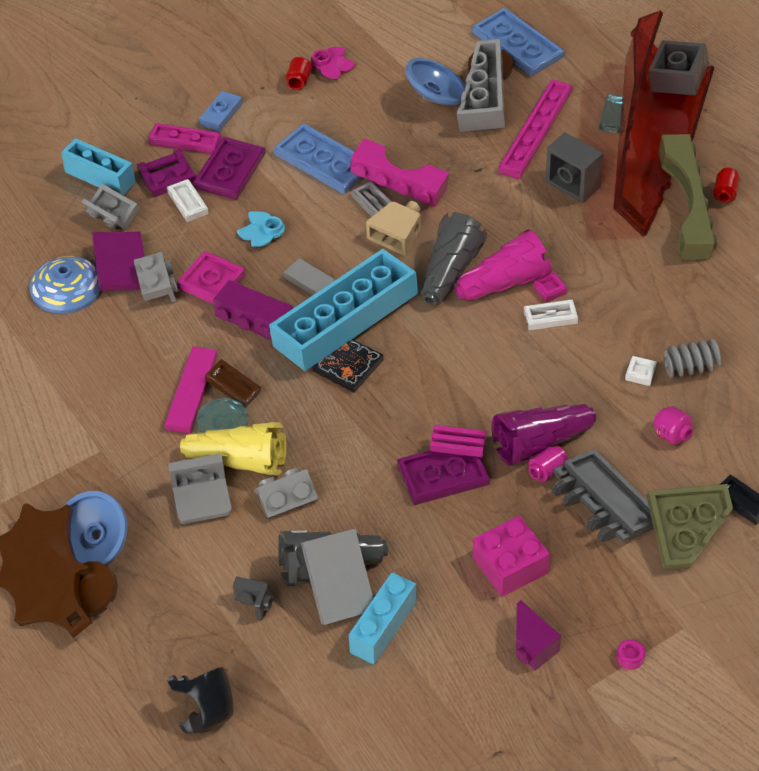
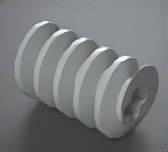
[663,339,721,379]

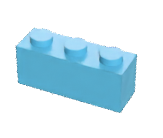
[61,138,135,196]
[349,572,417,665]

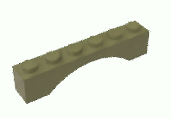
[658,134,717,260]

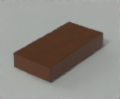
[205,359,261,409]

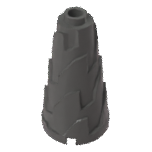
[421,212,487,305]
[278,530,388,587]

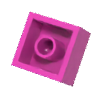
[472,515,550,597]

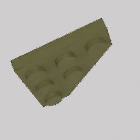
[646,484,733,570]

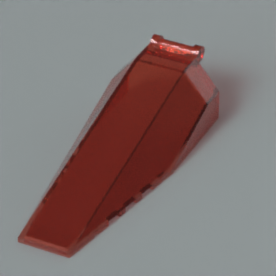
[613,10,714,237]

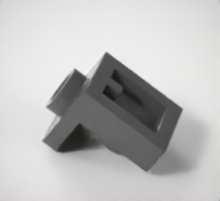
[233,576,273,620]

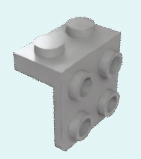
[168,454,232,524]

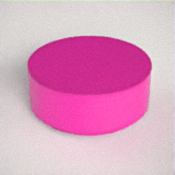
[616,640,646,669]

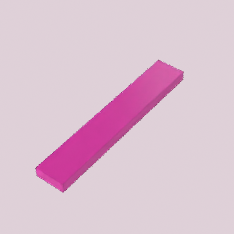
[499,80,573,179]

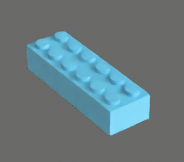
[269,249,418,371]

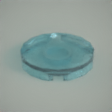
[196,398,249,433]

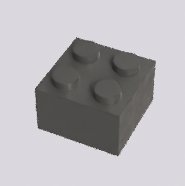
[648,40,709,95]
[545,132,603,203]

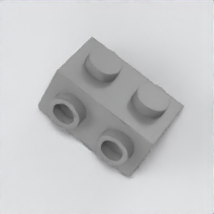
[81,184,141,231]
[134,252,178,302]
[254,467,318,519]

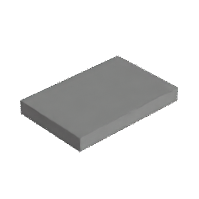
[301,528,373,625]

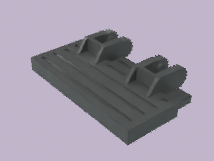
[551,449,654,543]

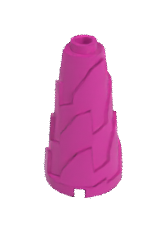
[454,229,552,301]

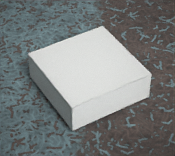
[625,356,657,386]

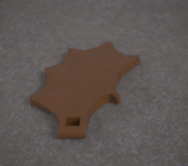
[0,503,93,638]

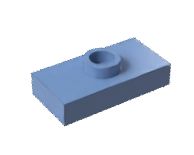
[199,91,242,132]

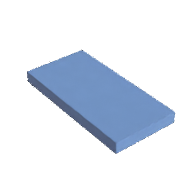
[472,8,565,77]
[273,123,363,195]

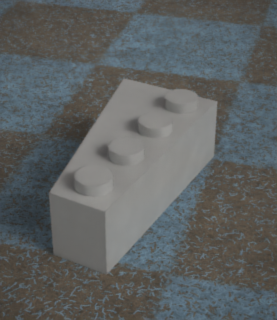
[456,39,505,132]

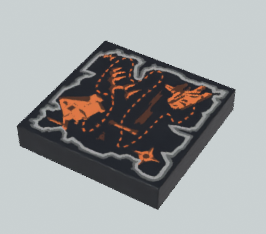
[312,339,383,393]

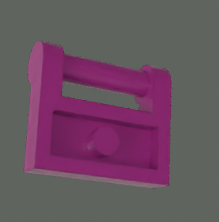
[137,149,196,197]

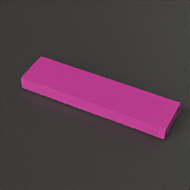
[165,346,218,434]

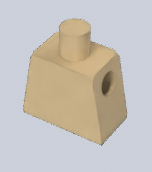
[366,201,421,256]

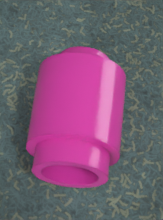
[528,446,568,482]

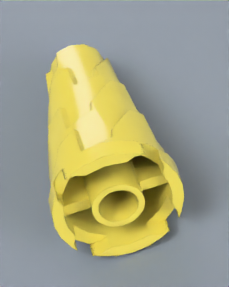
[180,422,286,476]

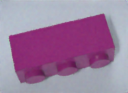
[213,280,293,339]

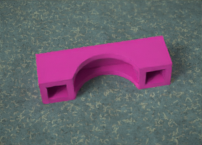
[350,138,449,207]

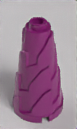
[491,404,596,466]

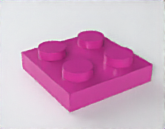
[177,251,246,305]

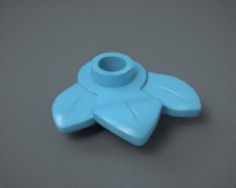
[237,211,285,247]

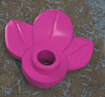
[311,47,355,79]

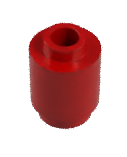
[285,57,312,90]
[713,167,740,203]

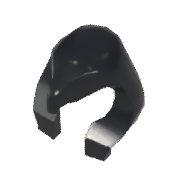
[167,667,234,734]

